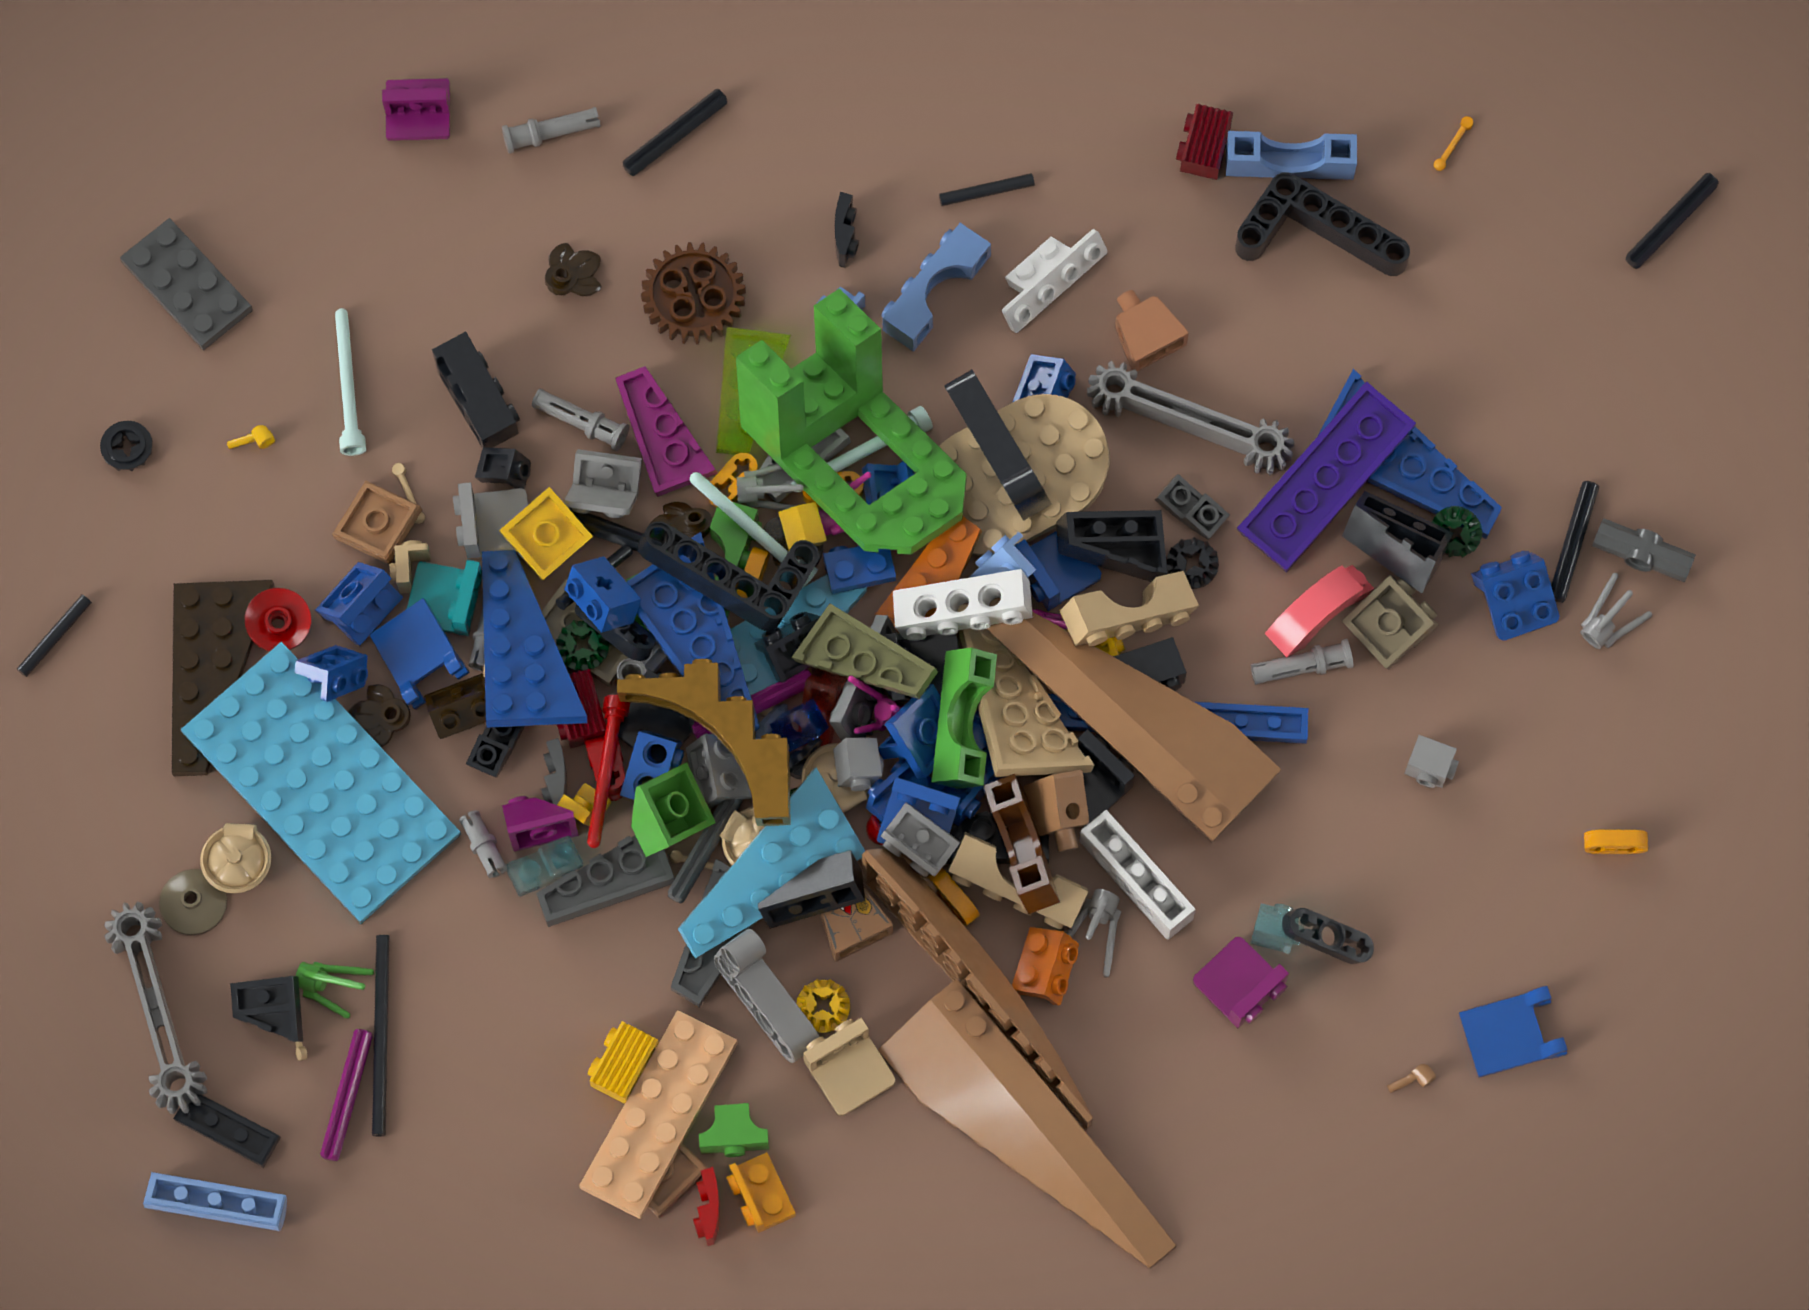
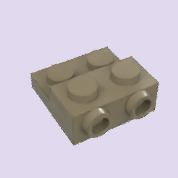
[1342,575,1439,670]

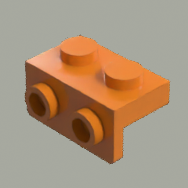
[1012,927,1079,1006]

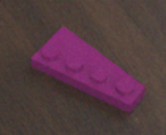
[615,366,718,497]

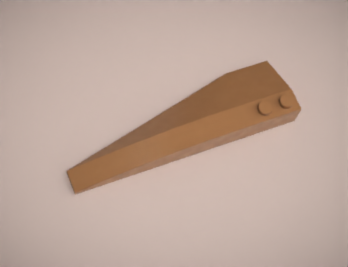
[987,597,1281,843]
[862,848,1093,1130]
[878,979,1176,1268]

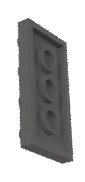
[120,218,253,351]

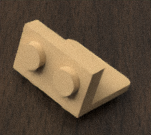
[803,1017,895,1116]

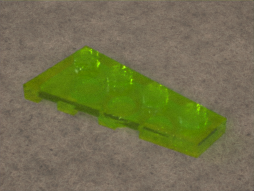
[715,327,791,455]

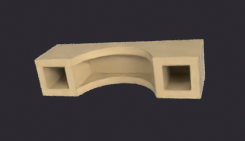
[1060,571,1199,646]
[948,832,1088,930]

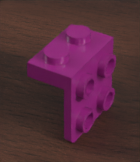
[1193,937,1289,1028]

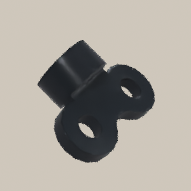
[789,736,823,779]

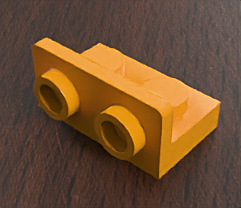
[726,1152,796,1233]

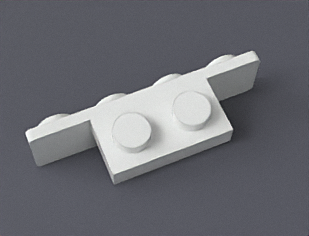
[1002,229,1108,333]

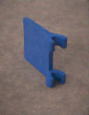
[370,598,470,709]
[1459,986,1568,1078]

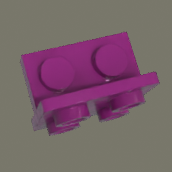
[382,78,450,141]

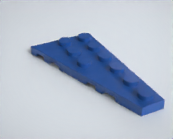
[1318,369,1502,539]
[627,532,760,731]
[482,550,588,727]

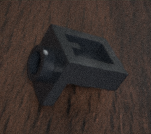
[475,447,531,489]

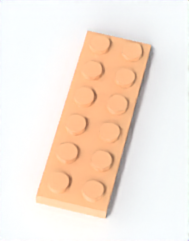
[579,1010,738,1219]

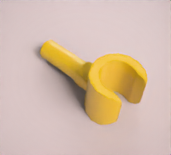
[227,425,275,449]

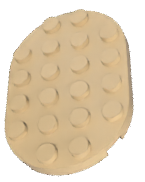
[939,394,1110,556]

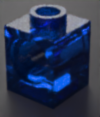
[769,699,829,752]

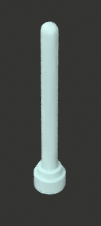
[335,308,366,456]
[791,406,933,492]
[690,472,818,588]

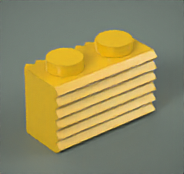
[587,1021,659,1104]

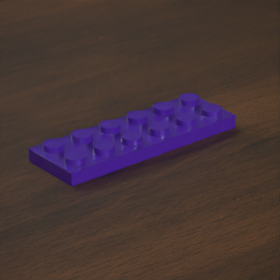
[1237,381,1416,572]

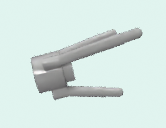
[736,464,804,511]
[1580,573,1653,649]
[1066,889,1121,977]

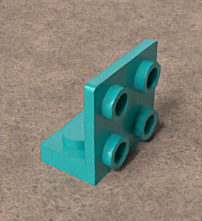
[407,560,483,636]

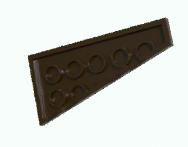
[172,580,274,777]

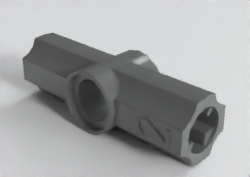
[1592,518,1696,582]

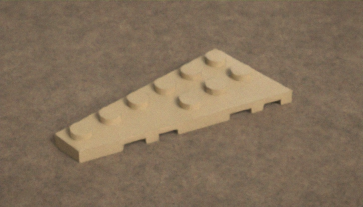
[957,605,1094,777]

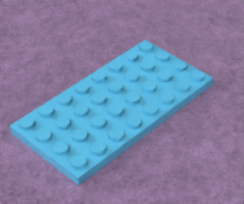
[181,642,461,924]

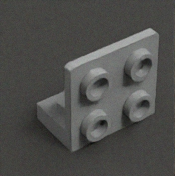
[686,734,756,810]

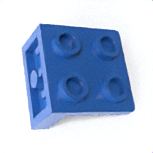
[877,777,961,844]

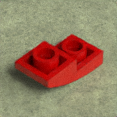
[693,1167,720,1246]

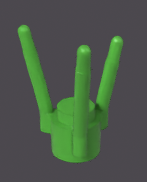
[296,962,374,1018]

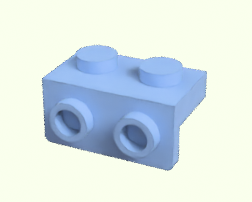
[969,532,1036,578]

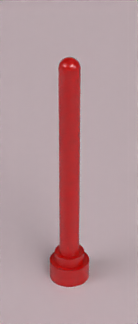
[587,695,630,848]

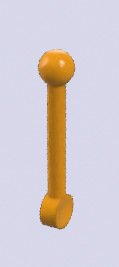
[1434,116,1473,171]

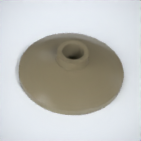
[159,869,227,935]

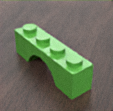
[710,502,762,620]
[932,647,997,789]

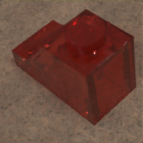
[796,669,848,748]

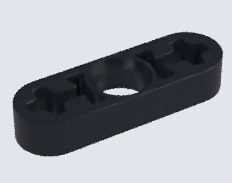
[574,604,655,661]
[1282,908,1374,964]

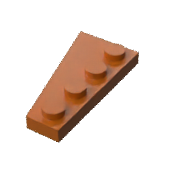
[875,516,982,634]

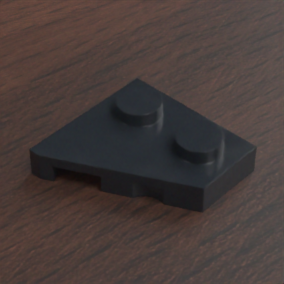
[230,976,303,1042]

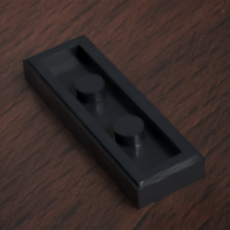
[173,1095,281,1168]

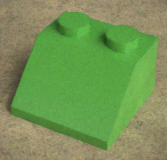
[631,762,716,857]

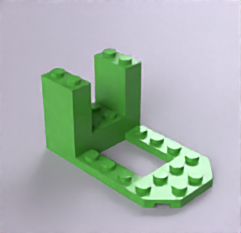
[736,288,967,555]

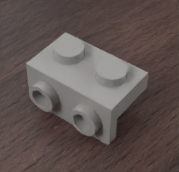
[881,802,961,877]

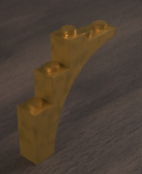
[617,659,791,826]

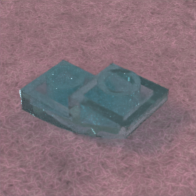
[506,835,584,897]

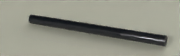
[372,935,390,1137]

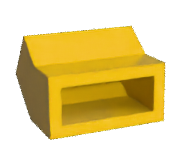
[778,501,827,550]

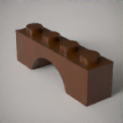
[983,774,1060,914]

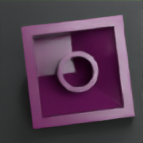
[502,796,579,852]

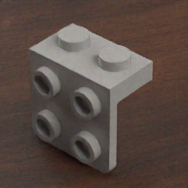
[564,449,642,518]
[453,482,528,559]

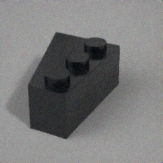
[432,331,520,449]
[1342,490,1454,593]
[1056,510,1168,582]

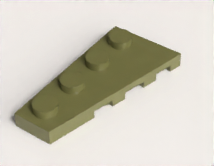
[792,603,938,699]

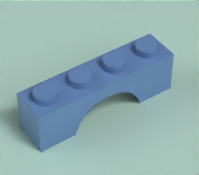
[1226,131,1357,180]
[881,223,991,352]

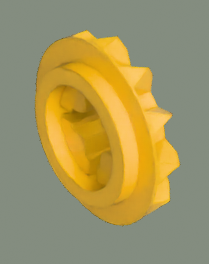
[796,979,850,1033]

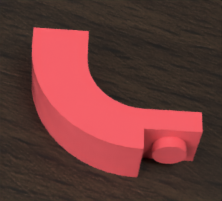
[1265,565,1374,658]

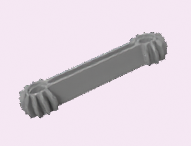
[1087,360,1294,475]
[104,901,207,1114]

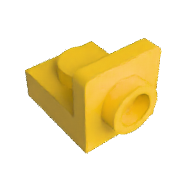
[557,783,611,826]

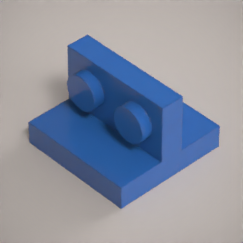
[315,562,403,646]
[878,684,941,779]

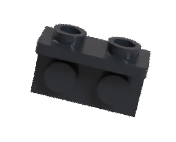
[754,612,820,683]

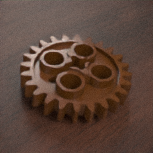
[641,242,746,345]

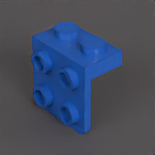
[1014,531,1101,611]
[1471,551,1560,641]

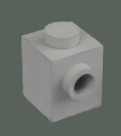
[1404,735,1459,788]
[833,738,884,791]

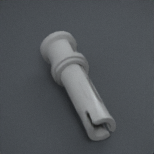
[502,107,601,154]
[531,388,629,451]
[1250,639,1354,685]

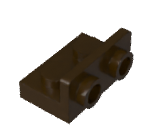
[424,673,486,739]

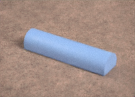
[143,1172,287,1231]

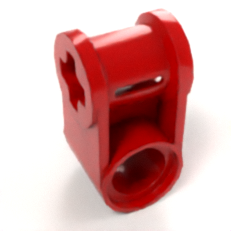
[585,736,625,801]

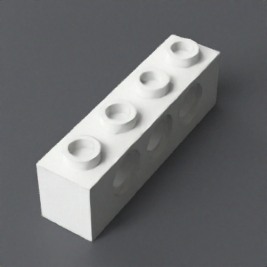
[893,569,1033,641]
[1079,810,1196,940]

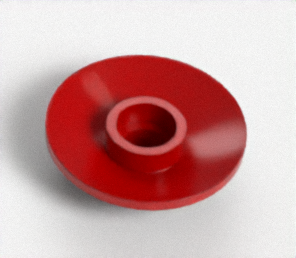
[245,588,311,651]

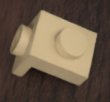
[390,540,431,594]

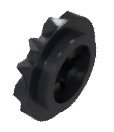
[100,421,153,471]
[1166,537,1219,589]

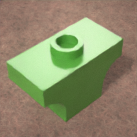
[699,1103,769,1157]

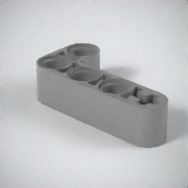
[714,929,819,1063]

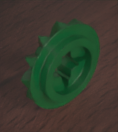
[1432,506,1482,558]
[556,620,610,671]

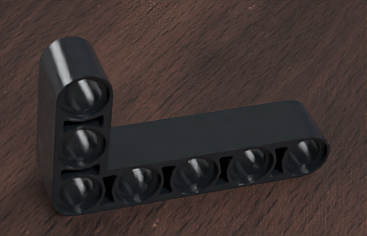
[1235,172,1410,276]
[944,369,1052,521]
[638,521,819,631]

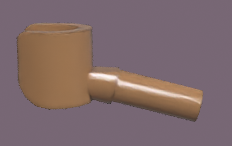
[1387,1064,1436,1093]

